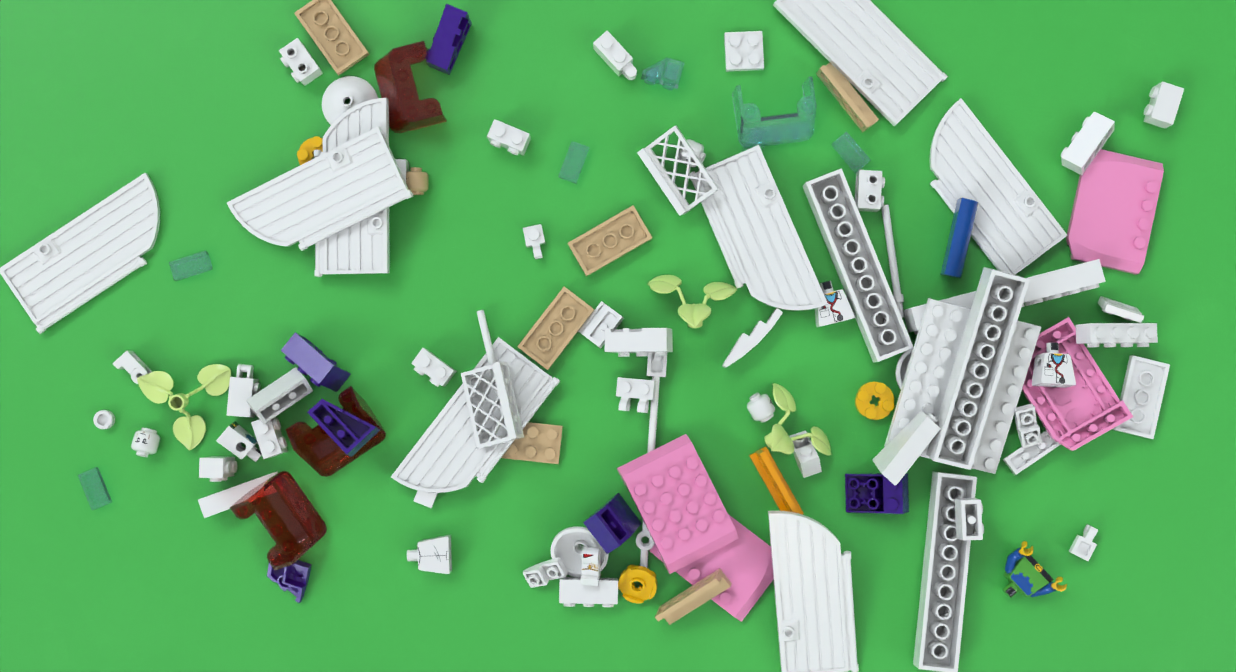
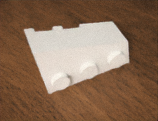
[605,328,673,357]

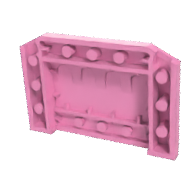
[1066,149,1164,275]
[1022,317,1133,451]
[649,514,773,622]

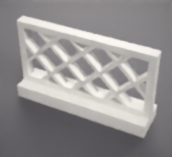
[637,125,719,216]
[461,361,524,449]

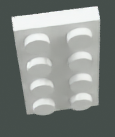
[1113,355,1170,439]

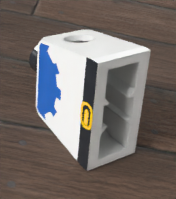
[216,422,262,462]

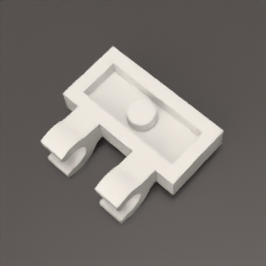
[616,377,656,413]

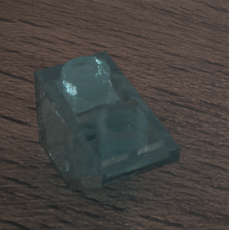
[641,58,685,90]

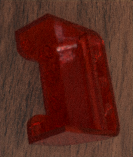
[374,41,447,133]
[286,386,386,476]
[230,471,327,571]

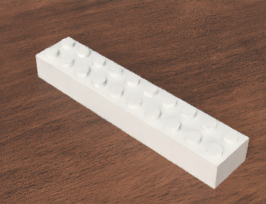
[802,168,914,363]
[904,259,1106,335]
[926,267,1030,470]
[913,471,977,672]

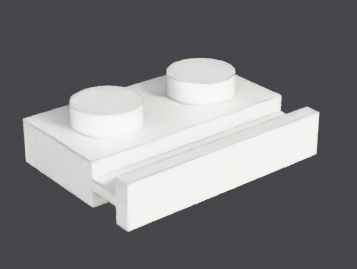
[1098,296,1144,323]
[578,301,624,348]

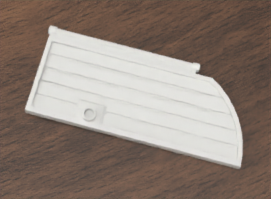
[773,0,948,126]
[314,98,390,277]
[929,98,1068,275]
[227,127,413,251]
[689,145,828,311]
[0,173,160,334]
[391,337,560,493]
[768,510,859,672]

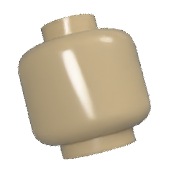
[406,167,429,195]

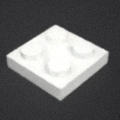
[724,31,764,72]

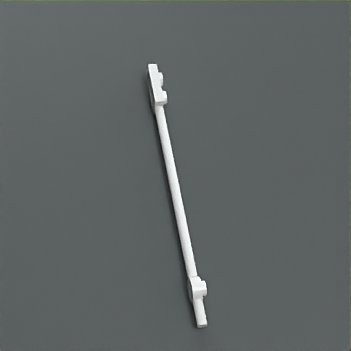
[636,352,667,568]

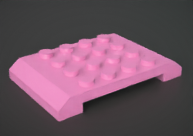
[617,434,739,574]

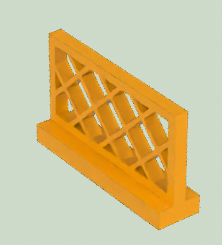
[749,446,804,515]

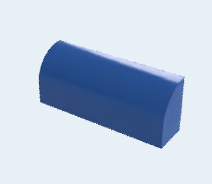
[941,198,978,278]

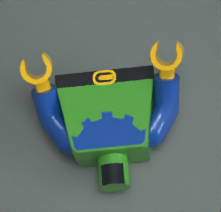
[1003,541,1067,598]

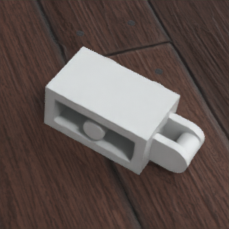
[593,30,637,80]
[226,364,261,417]

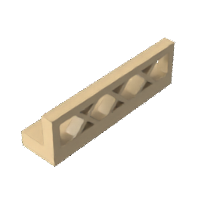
[816,63,879,132]
[655,568,732,625]

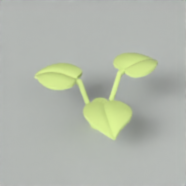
[648,275,737,328]
[137,364,231,450]
[764,383,832,456]

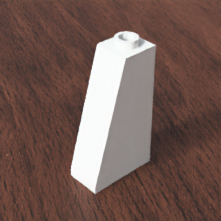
[872,410,941,486]

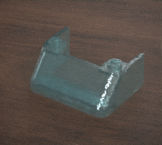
[732,77,817,148]

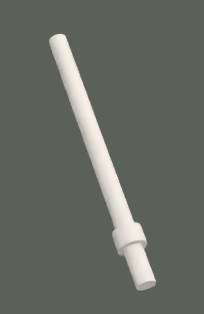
[881,205,904,318]
[477,310,505,423]

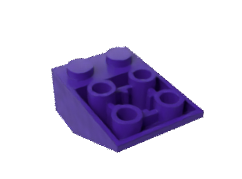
[845,473,909,514]
[583,493,642,554]

